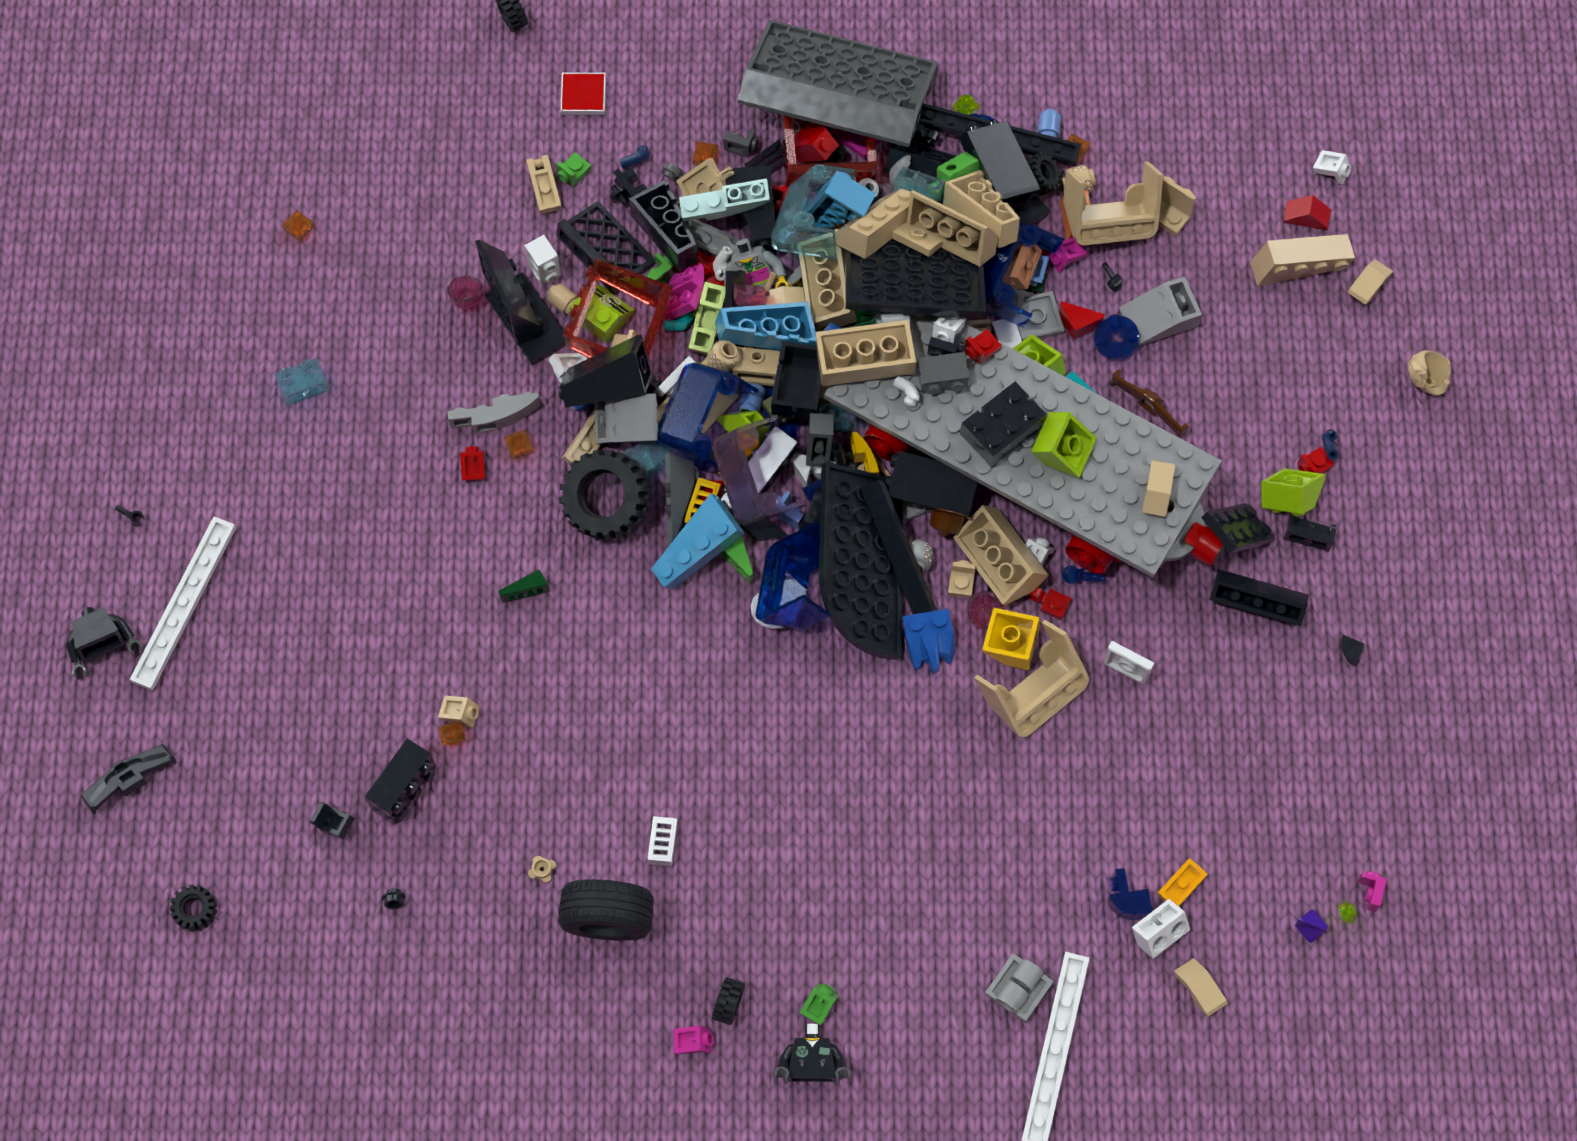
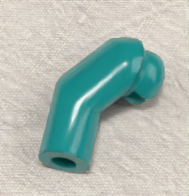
[664,311,694,331]

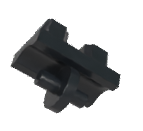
[610,168,647,205]

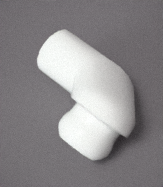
[713,246,733,281]
[893,376,920,407]

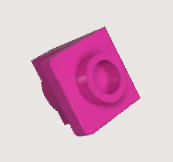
[1047,238,1088,272]
[1358,871,1387,912]
[673,1025,714,1055]

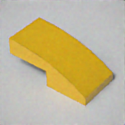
[850,432,879,474]

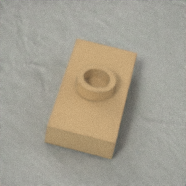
[892,222,943,257]

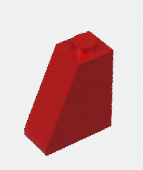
[786,121,839,163]

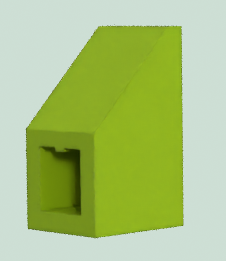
[717,410,770,446]

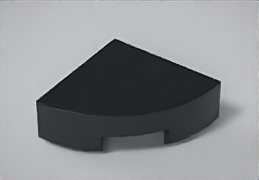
[1340,635,1365,666]

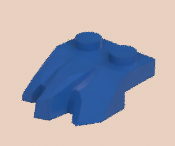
[902,609,955,675]

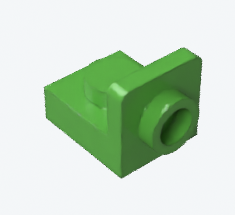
[556,153,592,187]
[646,253,673,292]
[800,983,839,1026]

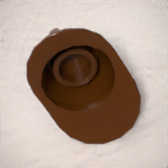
[929,508,971,537]

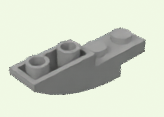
[448,392,540,434]

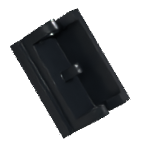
[1283,514,1337,552]

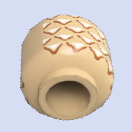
[1062,165,1096,193]
[706,340,740,374]

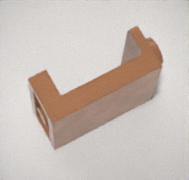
[983,239,1042,290]

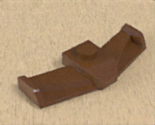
[1110,369,1189,439]

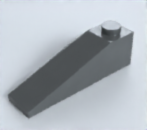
[665,454,699,547]

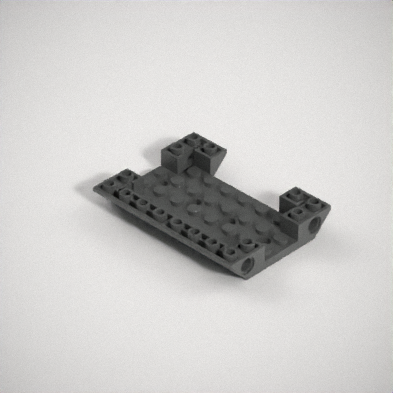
[737,19,939,147]

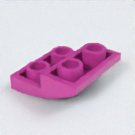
[665,264,704,320]

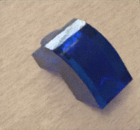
[1107,868,1153,920]

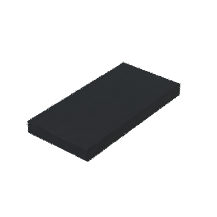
[484,272,570,366]

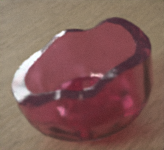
[447,276,484,309]
[733,284,770,307]
[966,591,1004,630]

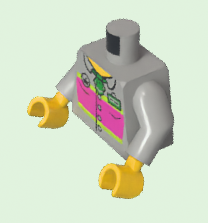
[724,239,792,305]

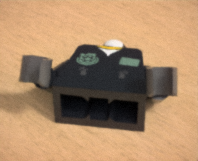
[66,607,143,680]
[773,1024,851,1085]

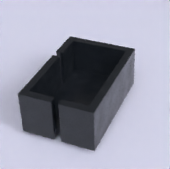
[771,341,823,420]
[960,381,1047,467]
[365,738,436,825]

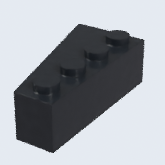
[629,179,698,272]

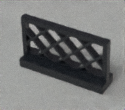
[556,201,655,295]

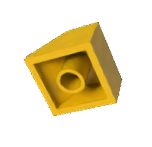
[982,608,1040,671]

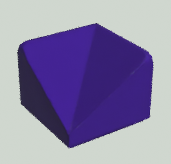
[1295,909,1328,943]

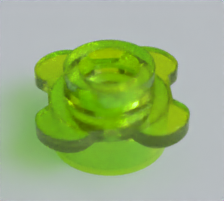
[953,94,979,115]
[1337,899,1357,924]

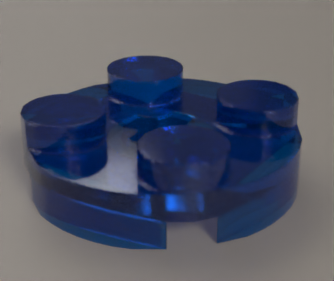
[1094,314,1140,361]

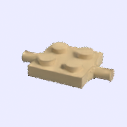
[677,158,734,220]

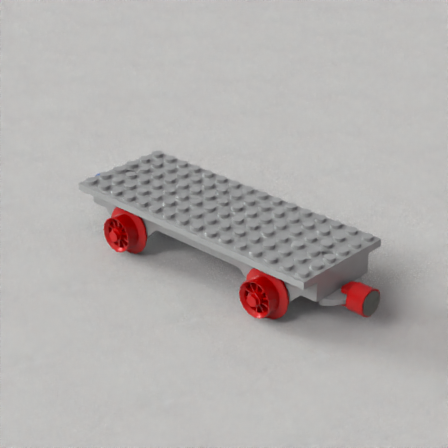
[816,312,1224,578]

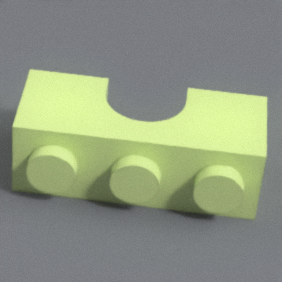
[687,282,725,355]

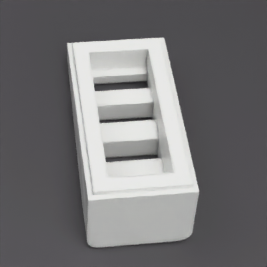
[647,816,677,866]

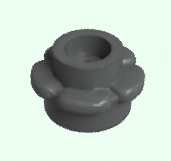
[663,162,684,181]

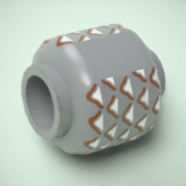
[909,539,933,574]

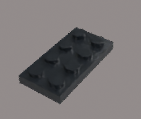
[1201,503,1275,553]

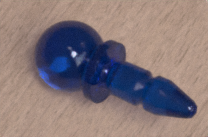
[1061,565,1106,584]

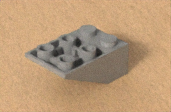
[1119,276,1202,347]
[594,394,658,443]

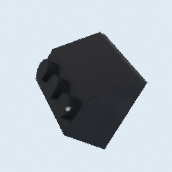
[883,142,956,187]

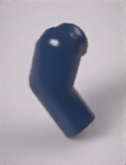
[619,145,650,169]
[1322,429,1339,460]

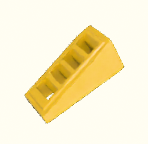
[684,478,721,523]

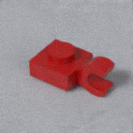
[1028,587,1071,621]

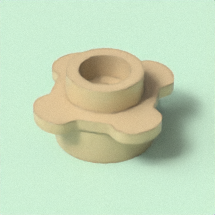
[528,856,556,883]

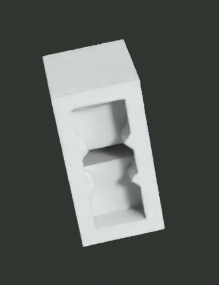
[524,235,561,286]
[1132,899,1190,959]

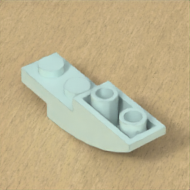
[679,179,770,221]

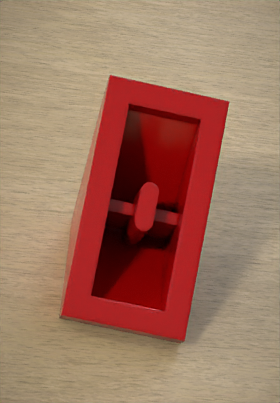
[1283,195,1331,230]
[1059,301,1105,340]

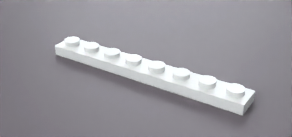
[129,517,236,691]
[1021,952,1089,1141]

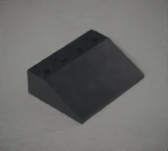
[475,240,543,346]

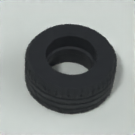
[558,879,654,941]

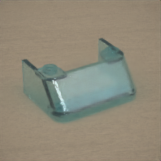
[771,165,856,259]

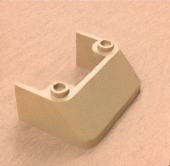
[1063,162,1163,245]
[974,620,1089,737]

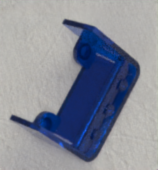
[983,223,1064,328]
[656,362,759,472]
[755,522,830,629]

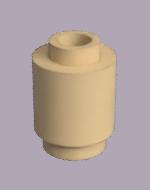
[547,284,578,316]

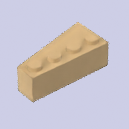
[943,170,1020,248]
[1250,234,1355,286]

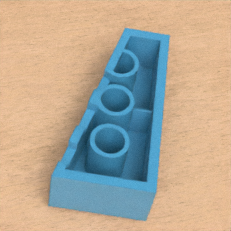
[801,171,876,231]
[715,302,817,350]
[651,494,745,590]

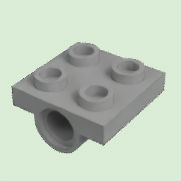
[985,953,1054,1023]

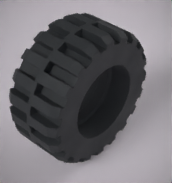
[559,450,652,540]

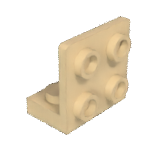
[1158,176,1197,237]

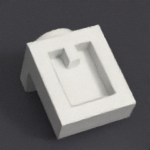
[1313,150,1351,184]
[932,316,966,343]
[1025,537,1055,566]

